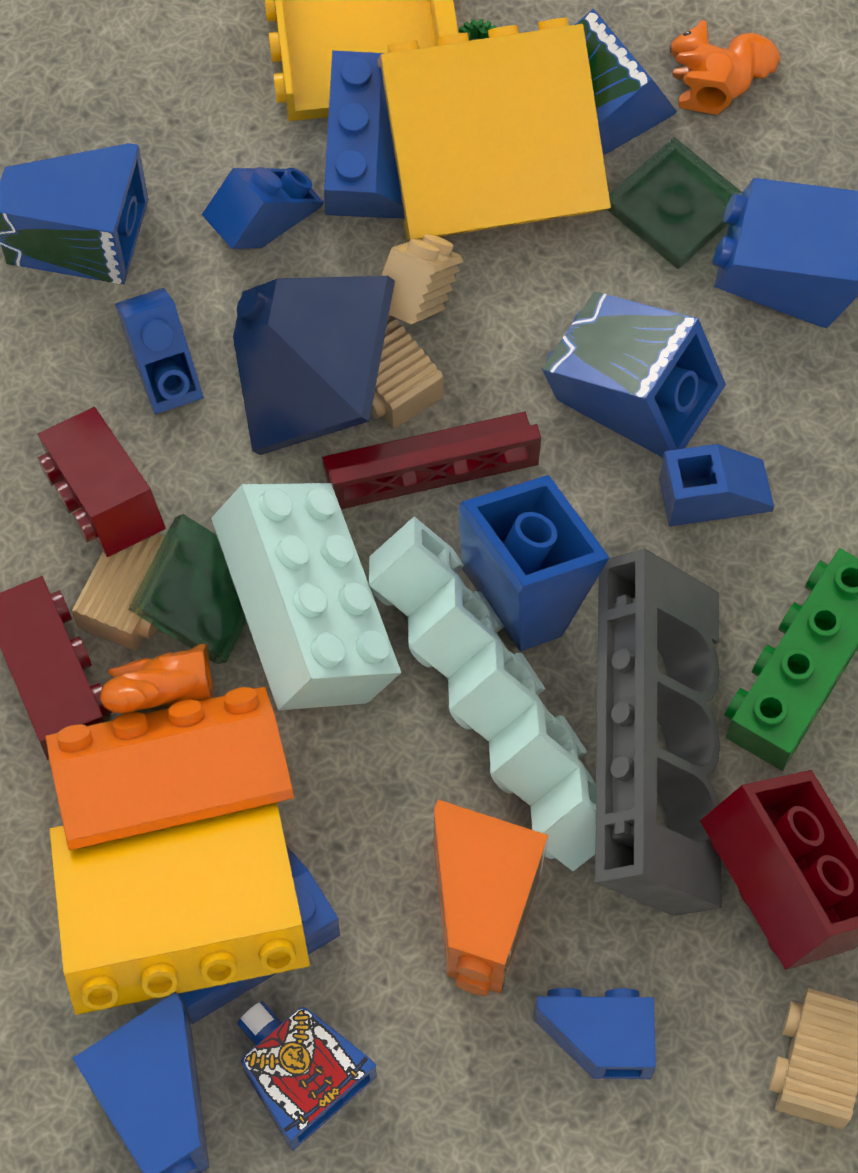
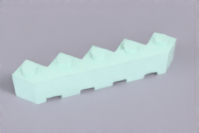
[369,517,596,871]

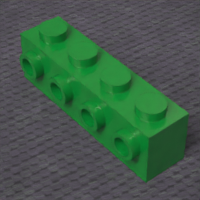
[724,548,858,771]

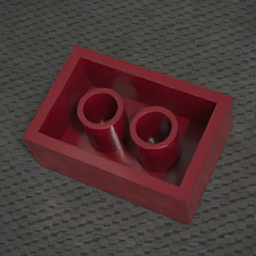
[699,770,858,970]

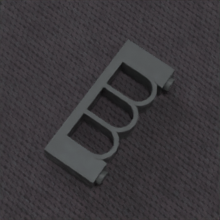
[595,548,722,916]

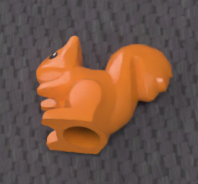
[670,20,780,115]
[100,644,215,713]

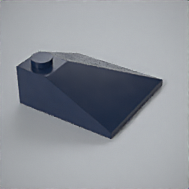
[233,276,395,455]

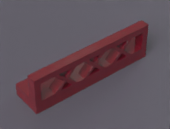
[322,411,541,510]

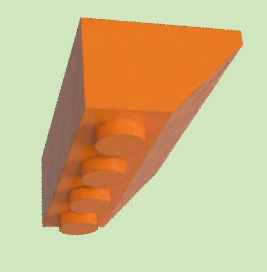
[45,686,294,850]

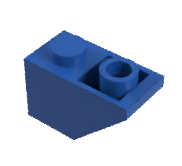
[201,167,324,249]
[115,288,204,414]
[659,444,774,527]
[534,988,656,1079]

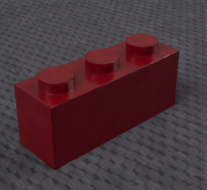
[37,406,166,558]
[0,576,112,760]

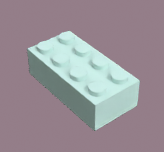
[211,483,401,711]

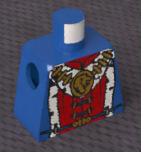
[237,1001,377,1151]

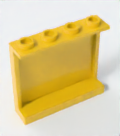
[264,0,458,121]
[377,17,611,242]
[49,802,310,1015]

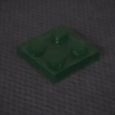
[607,137,742,269]
[128,514,247,664]

